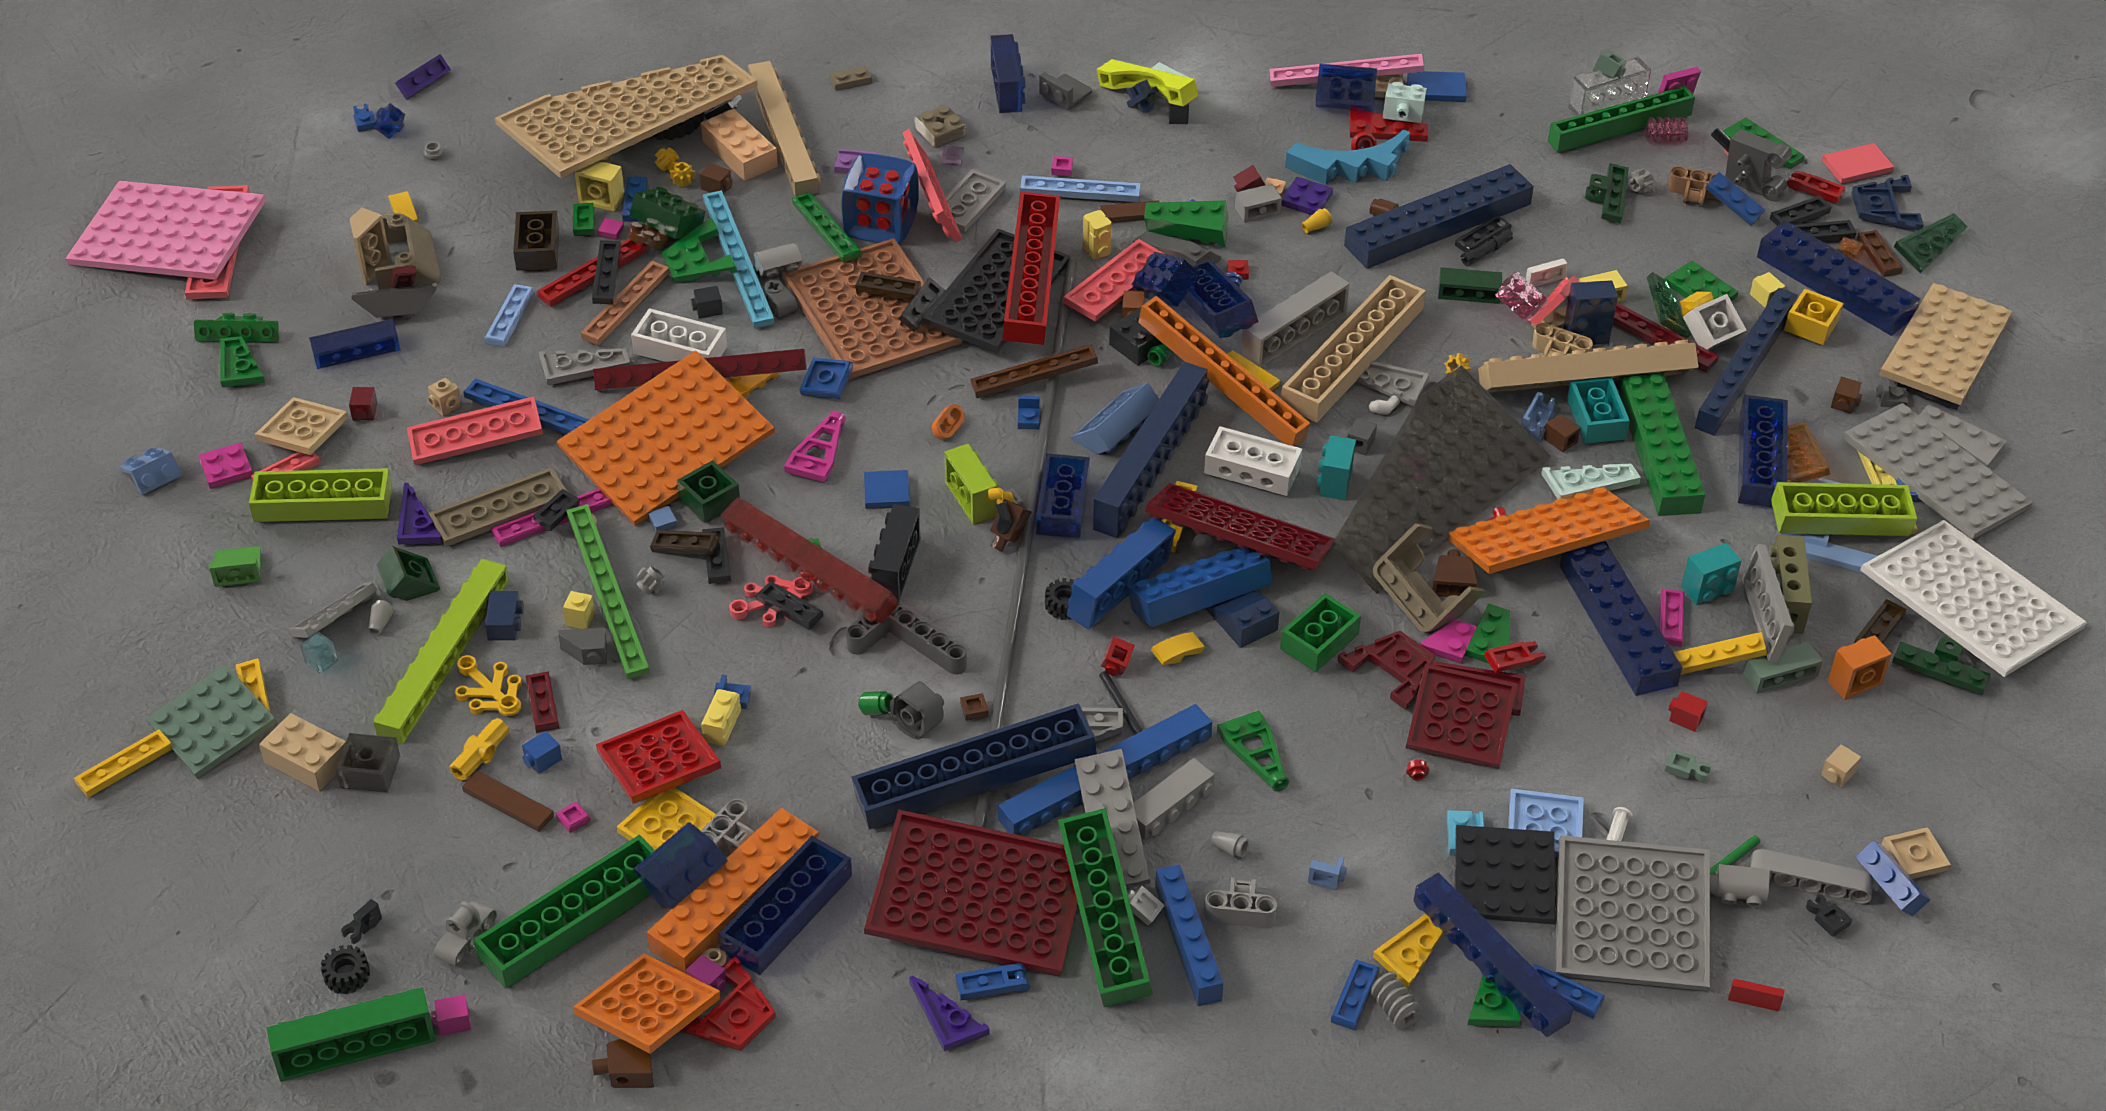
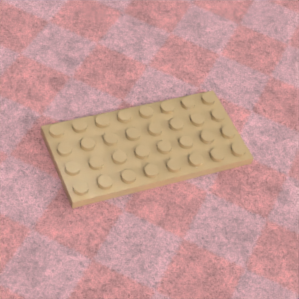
[1879,283,2012,405]

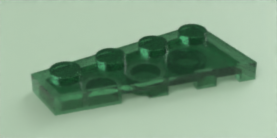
[1894,213,1968,274]

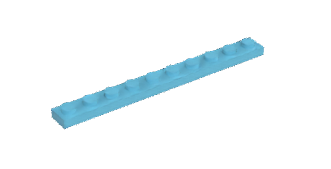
[702,190,774,329]

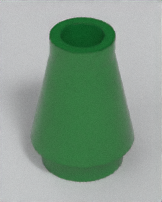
[1147,344,1174,366]

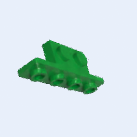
[194,313,279,342]

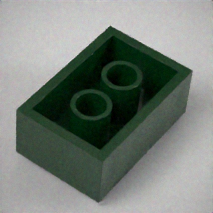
[630,187,706,239]

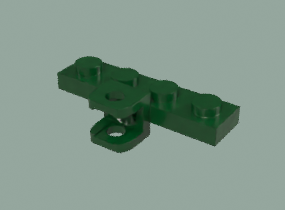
[1585,163,1629,223]
[1892,637,1991,695]

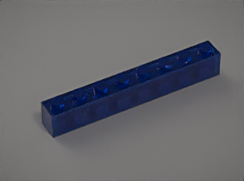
[1413,872,1573,1037]

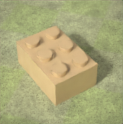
[259,713,351,792]

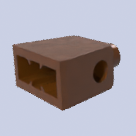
[1432,549,1477,597]
[592,1039,654,1088]

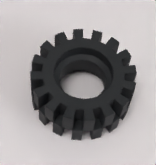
[1045,578,1074,620]
[321,945,370,994]

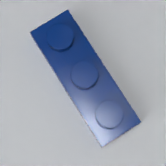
[1705,172,1765,226]
[622,176,647,222]

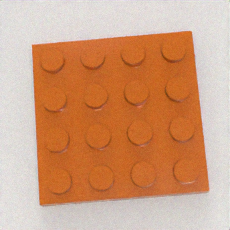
[573,953,721,1054]

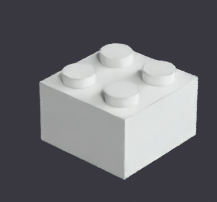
[1683,294,1747,350]

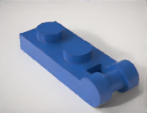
[956,963,1030,1001]

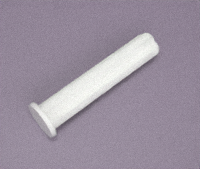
[1606,807,1632,841]

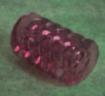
[1645,117,1688,142]

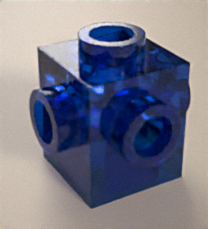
[373,103,406,139]

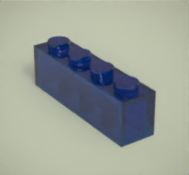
[309,319,400,369]

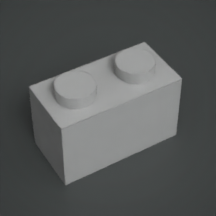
[1235,184,1282,222]

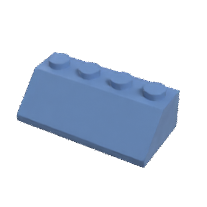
[1071,382,1159,454]

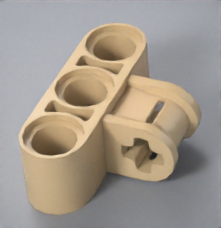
[1532,323,1593,357]

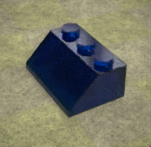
[633,822,728,909]

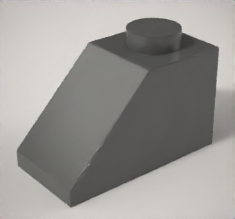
[558,627,607,665]

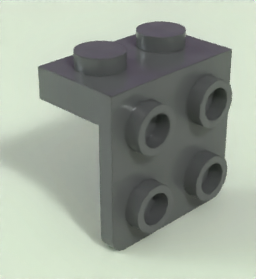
[1039,72,1092,110]

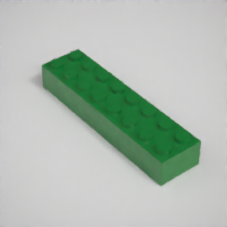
[1619,374,1705,516]
[1058,808,1153,1007]
[473,834,671,989]

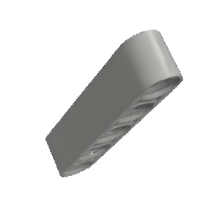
[1750,849,1873,904]

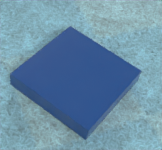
[799,358,853,399]
[864,470,909,509]

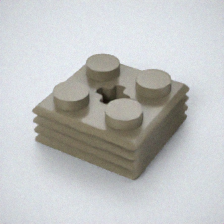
[914,105,967,147]

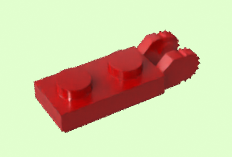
[1787,171,1846,204]
[1484,641,1546,673]

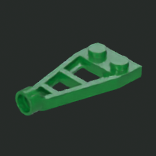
[1217,710,1290,792]

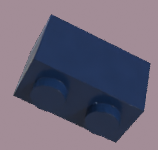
[485,591,524,640]

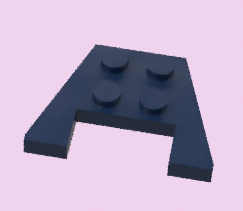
[1851,175,1924,231]

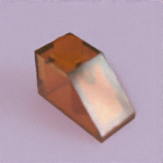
[1832,237,1865,274]

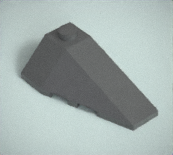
[1133,231,1221,280]

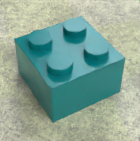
[1317,435,1356,501]
[1681,543,1742,605]

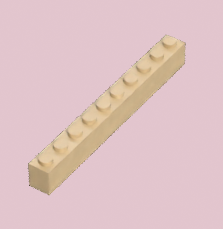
[748,61,821,197]

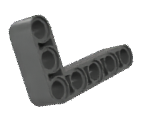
[846,598,967,674]

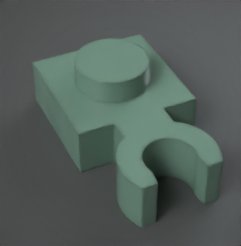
[1665,749,1711,782]

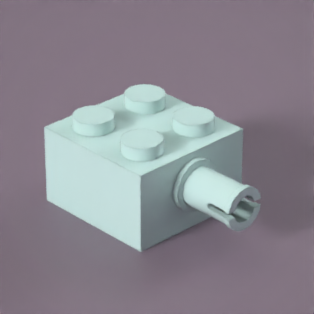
[1383,82,1427,123]

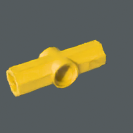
[449,718,510,781]

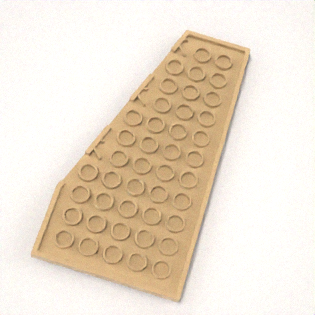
[495,55,758,178]

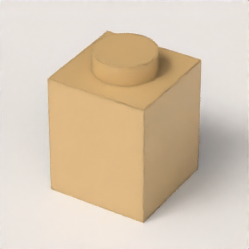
[1821,744,1861,788]

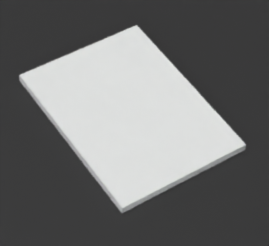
[1860,520,2087,677]

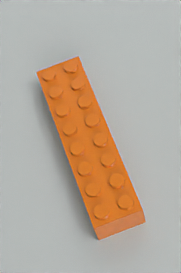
[647,807,820,974]

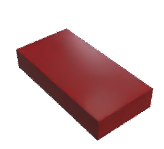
[1728,979,1785,1011]

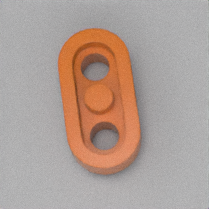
[932,404,965,440]

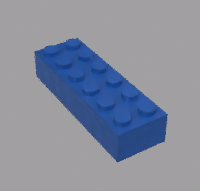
[1067,518,1176,630]
[1128,547,1273,627]

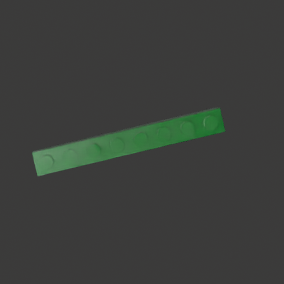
[1548,86,1695,153]

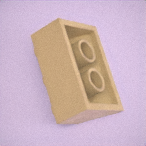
[349,207,391,285]

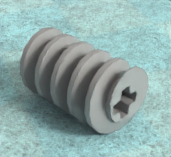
[1371,972,1421,1030]

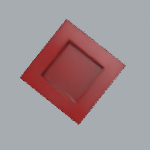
[1227,260,1249,280]

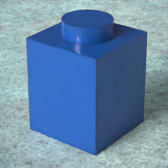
[522,731,562,774]

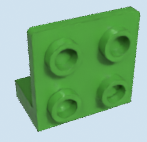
[209,546,261,587]

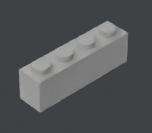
[1134,758,1214,841]

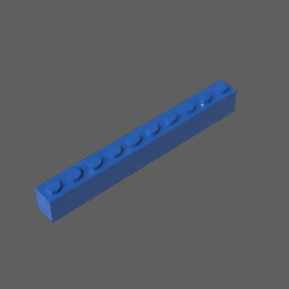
[998,704,1212,836]

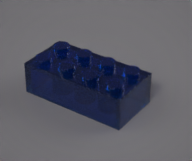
[990,34,1026,113]
[1036,453,1090,538]

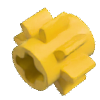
[655,147,679,172]
[670,162,695,187]
[1444,353,1472,380]

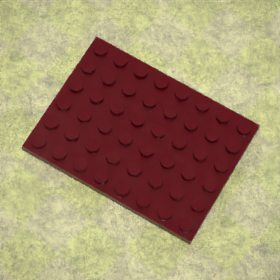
[864,810,1078,976]

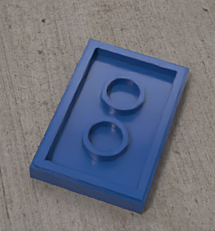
[1407,71,1467,102]

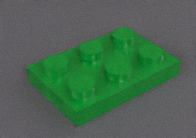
[1664,260,1739,301]

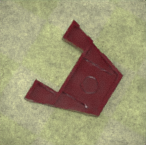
[1337,631,1435,710]

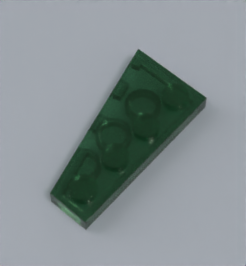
[1647,272,1692,339]

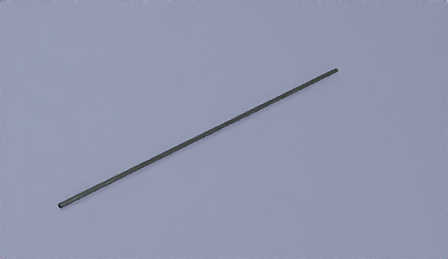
[973,259,1077,828]

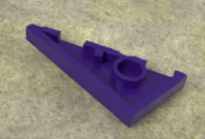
[397,483,442,545]
[909,975,990,1051]

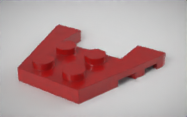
[680,957,776,1051]

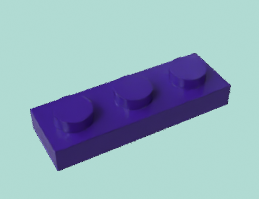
[395,54,451,99]

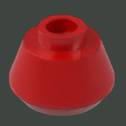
[1351,132,1377,150]

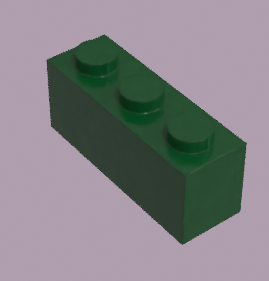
[1438,267,1502,304]

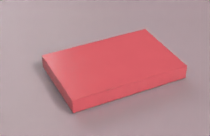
[1822,143,1894,184]

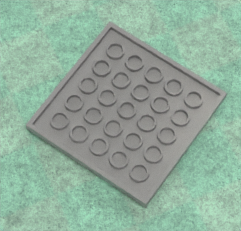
[1555,835,1710,991]

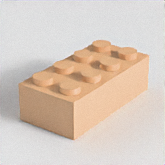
[701,108,778,181]

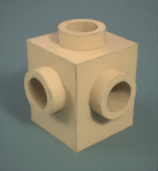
[428,377,461,416]

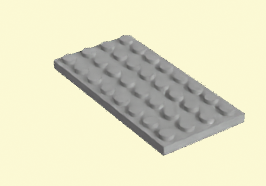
[1842,403,2033,540]

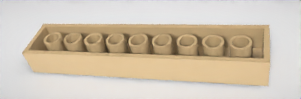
[1281,275,1426,423]
[1478,340,1698,394]

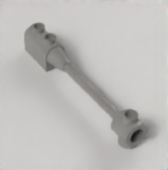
[1710,864,1770,907]

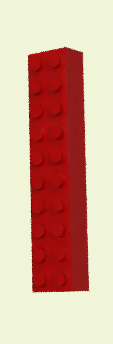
[1002,191,1060,345]

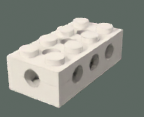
[1204,426,1302,496]

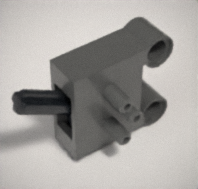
[1711,128,1792,201]

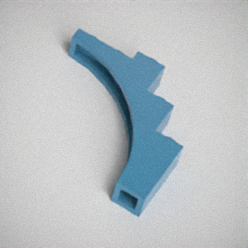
[1285,130,1411,185]

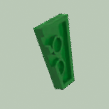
[220,336,265,387]

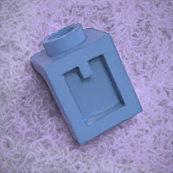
[1308,856,1347,890]

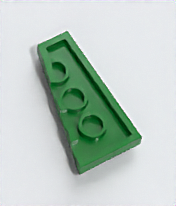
[1723,117,1805,169]

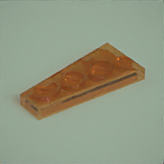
[1784,421,1830,483]

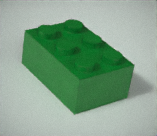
[1280,593,1361,672]

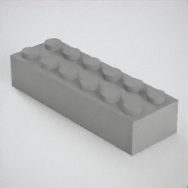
[1241,271,1349,368]

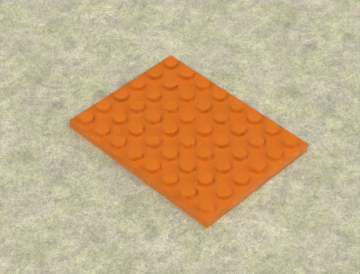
[557,351,775,526]

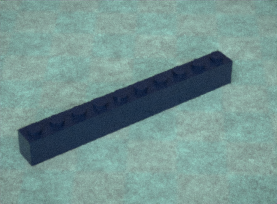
[1695,288,1798,436]

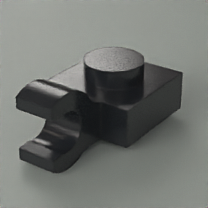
[341,899,382,944]

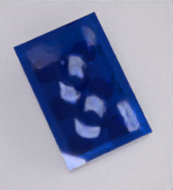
[1316,64,1377,112]
[1131,252,1201,307]

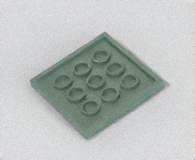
[146,664,278,779]

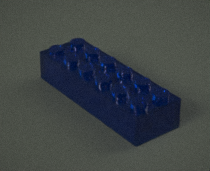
[1173,259,1259,339]
[1738,395,1788,508]
[718,836,852,975]

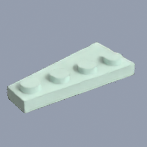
[1541,464,1641,499]

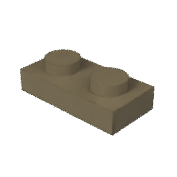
[829,66,872,91]

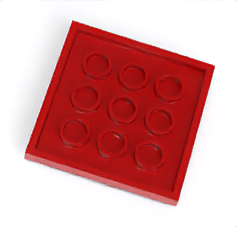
[596,710,722,804]

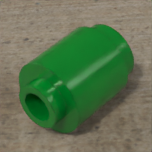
[858,691,894,715]

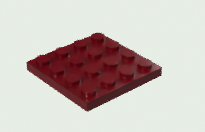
[1406,663,1518,769]

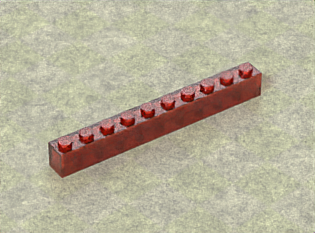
[720,497,899,624]

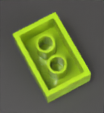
[944,444,998,525]

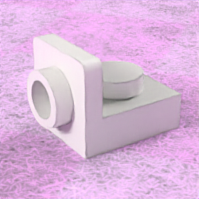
[1128,886,1164,925]

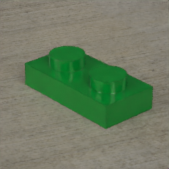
[573,203,594,236]

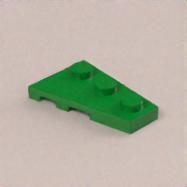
[1465,603,1510,664]
[1468,957,1520,1026]

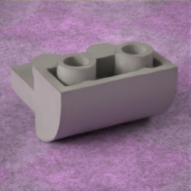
[753,243,803,277]

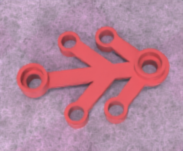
[730,575,813,628]

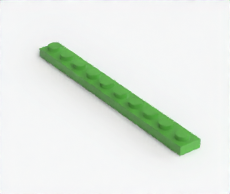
[566,504,650,680]

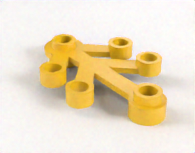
[455,655,522,716]

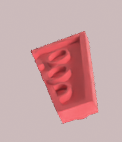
[1530,275,1579,327]

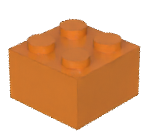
[1828,635,1892,700]

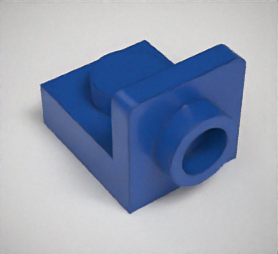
[1018,396,1040,430]
[714,675,751,709]

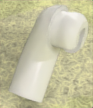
[1369,395,1400,415]

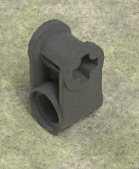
[765,280,798,318]

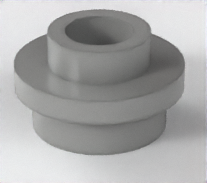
[423,141,443,159]

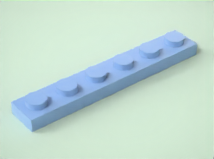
[1020,175,1140,202]

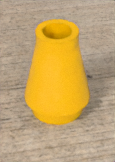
[1301,208,1332,233]

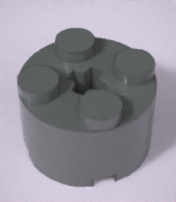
[890,681,944,738]

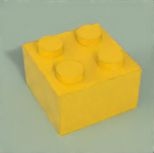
[1784,289,1844,345]

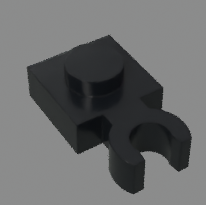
[1806,894,1852,937]

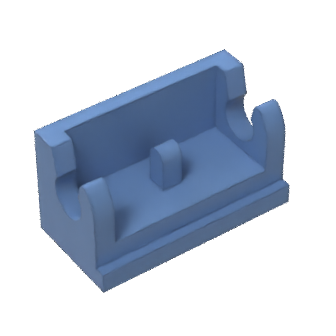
[1520,392,1555,442]

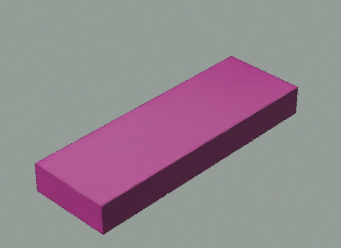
[1658,588,1684,647]

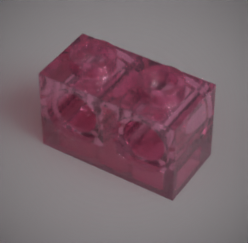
[1495,271,1546,322]

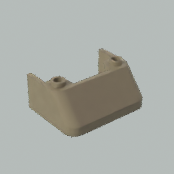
[374,213,441,290]
[1373,523,1486,632]

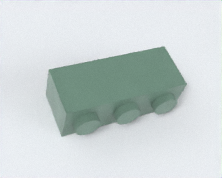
[1743,642,1823,693]

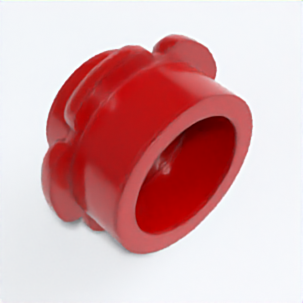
[1406,759,1430,781]

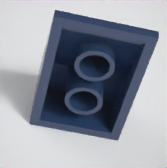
[1205,591,1280,648]

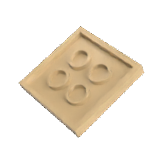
[255,397,348,455]

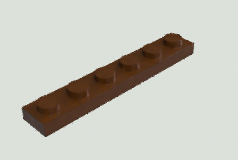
[970,344,1098,398]

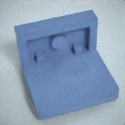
[120,447,182,495]

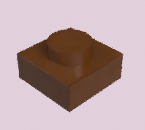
[960,693,989,721]

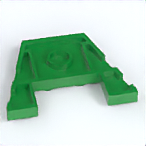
[662,218,737,283]

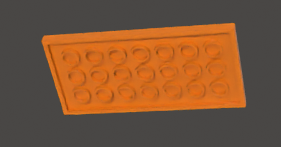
[1447,487,1650,574]

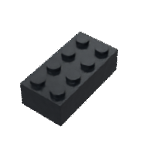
[868,504,921,602]

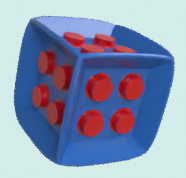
[841,153,919,244]

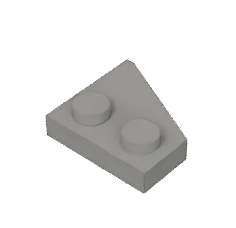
[1081,708,1123,742]

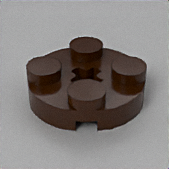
[628,222,670,248]

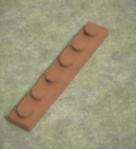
[581,261,670,346]

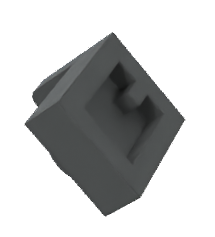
[1876,377,1908,407]

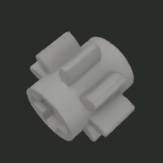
[1629,168,1654,194]
[636,566,665,594]

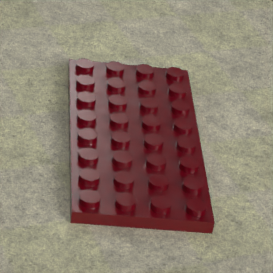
[1145,483,1336,570]

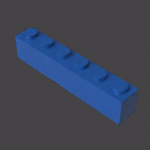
[1155,864,1223,1006]

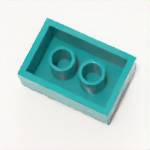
[1567,377,1630,444]

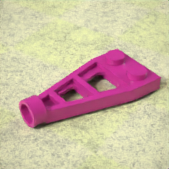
[784,411,846,483]

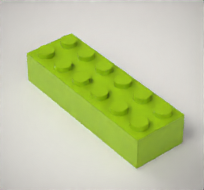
[249,468,392,522]
[1771,482,1917,536]

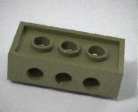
[1770,535,1812,634]

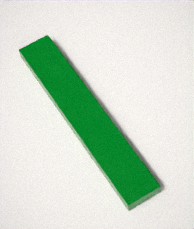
[792,192,862,263]

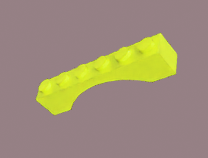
[1096,59,1198,106]

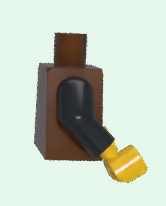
[988,487,1032,552]

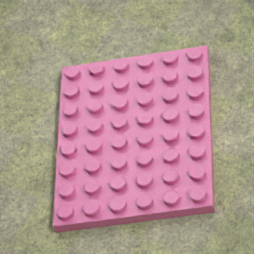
[65,181,266,280]

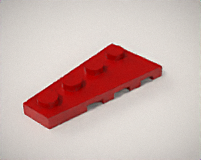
[1350,108,1428,142]

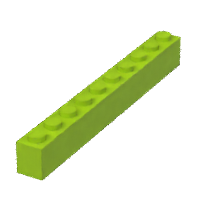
[373,559,509,744]

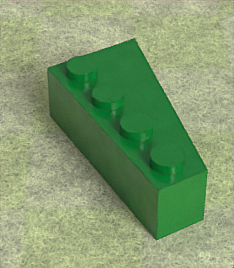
[1144,200,1229,247]

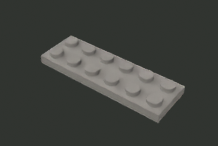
[1742,544,1794,663]
[1075,749,1150,889]

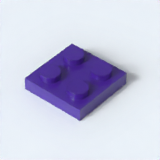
[1281,177,1333,215]

